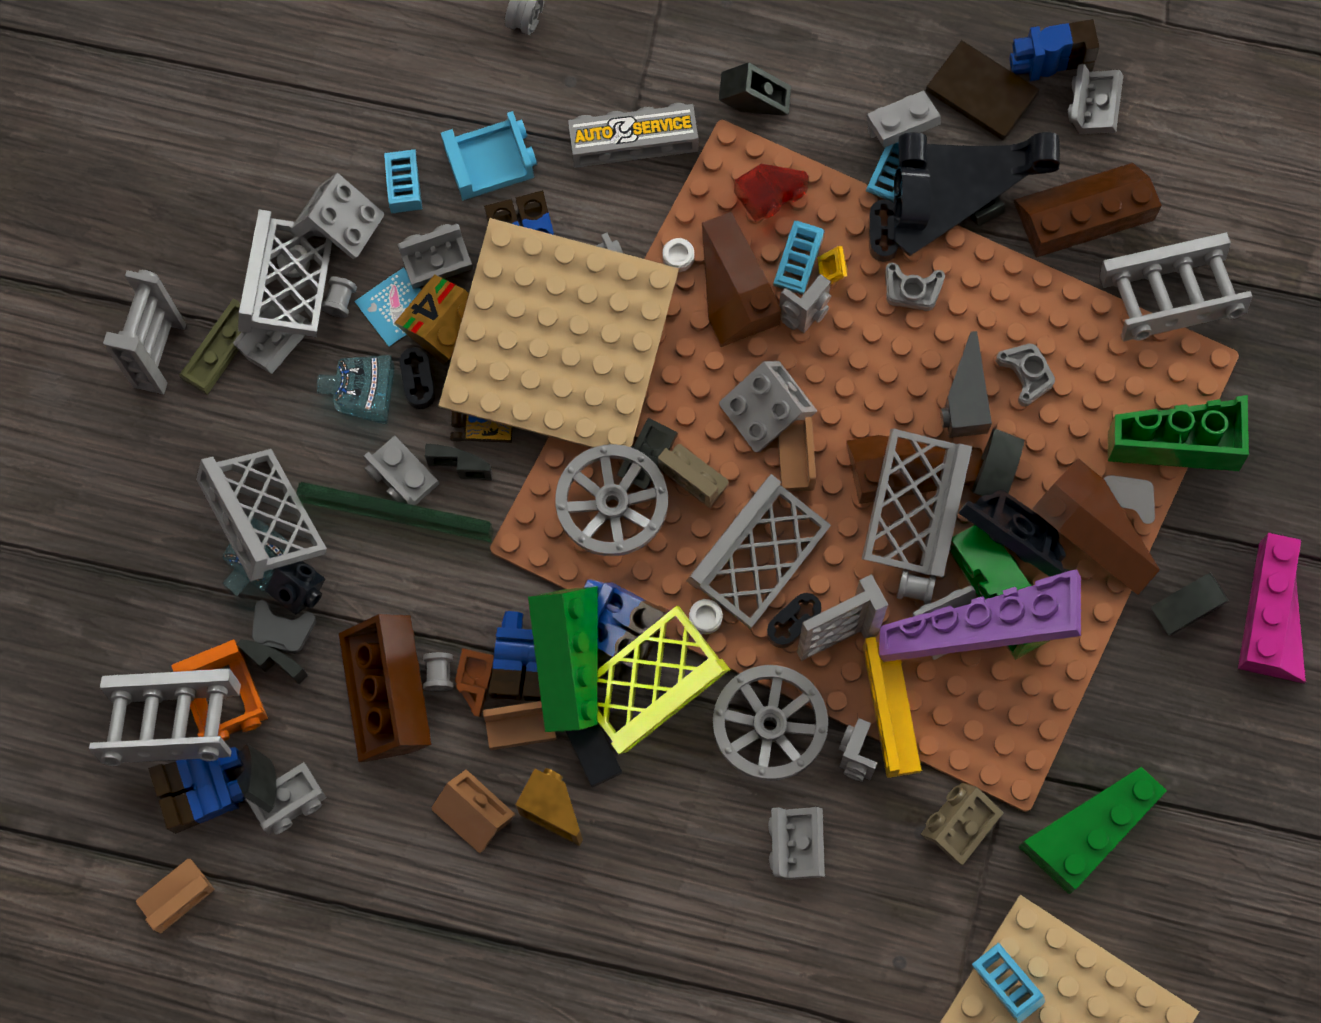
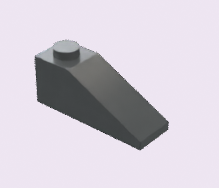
[940,331,992,438]

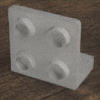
[290,173,384,259]
[719,361,817,452]

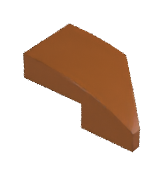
[455,648,494,717]

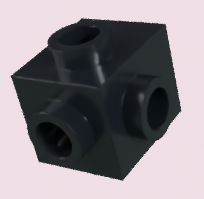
[265,561,325,615]

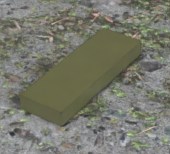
[179,298,241,395]

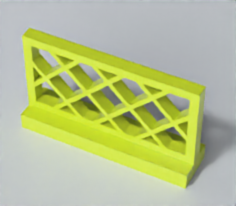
[597,606,730,754]

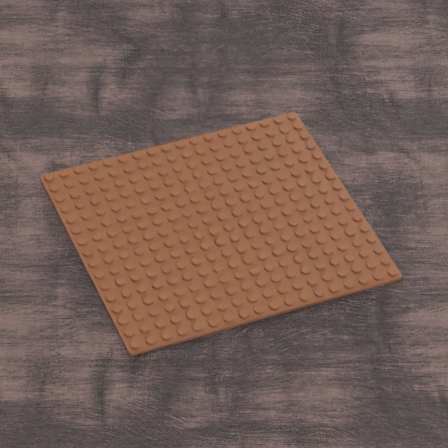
[490,120,1239,812]

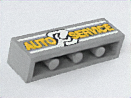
[568,103,698,168]

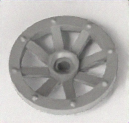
[555,444,668,556]
[713,665,828,781]

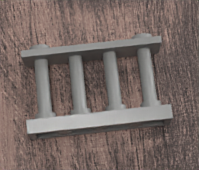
[1099,232,1252,341]
[103,270,186,395]
[89,669,241,766]

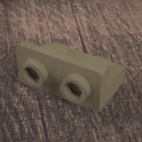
[658,444,729,508]
[921,783,1004,866]

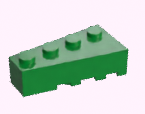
[1108,395,1249,471]
[949,525,1050,660]
[528,586,598,732]
[1019,767,1167,894]

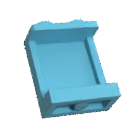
[441,111,537,201]

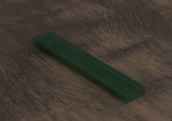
[296,482,494,542]

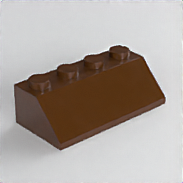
[1014,163,1162,258]
[339,614,432,762]

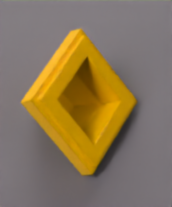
[817,246,847,285]

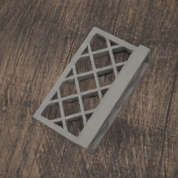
[238,209,332,337]
[862,429,972,577]
[196,449,327,581]
[686,474,831,629]
[797,574,888,661]

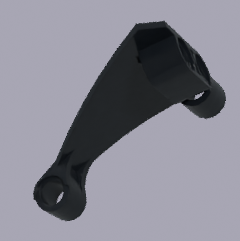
[894,132,1060,256]

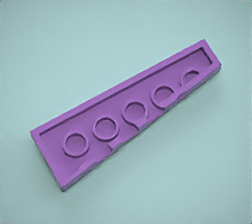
[879,570,1081,662]

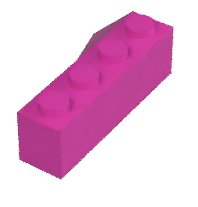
[1238,533,1306,683]

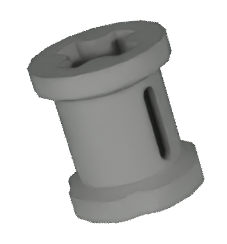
[321,276,357,318]
[897,569,936,604]
[423,652,453,691]

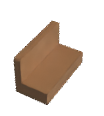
[778,417,816,492]
[483,701,557,750]
[432,770,515,853]
[136,859,215,934]

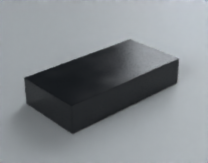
[565,721,622,788]

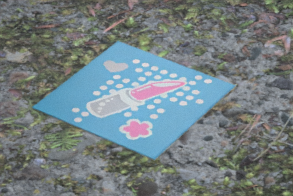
[354,267,421,347]

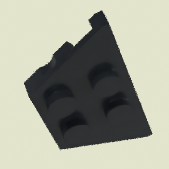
[959,489,1070,577]

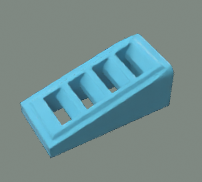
[866,142,899,203]
[384,149,422,213]
[773,221,824,295]
[972,943,1045,1023]

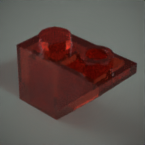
[734,164,809,222]

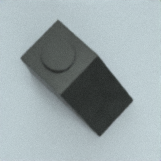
[719,62,791,116]

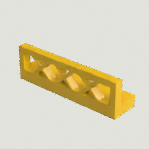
[863,637,922,778]

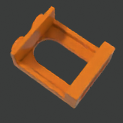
[171,639,268,742]

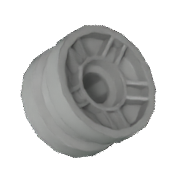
[505,0,544,35]

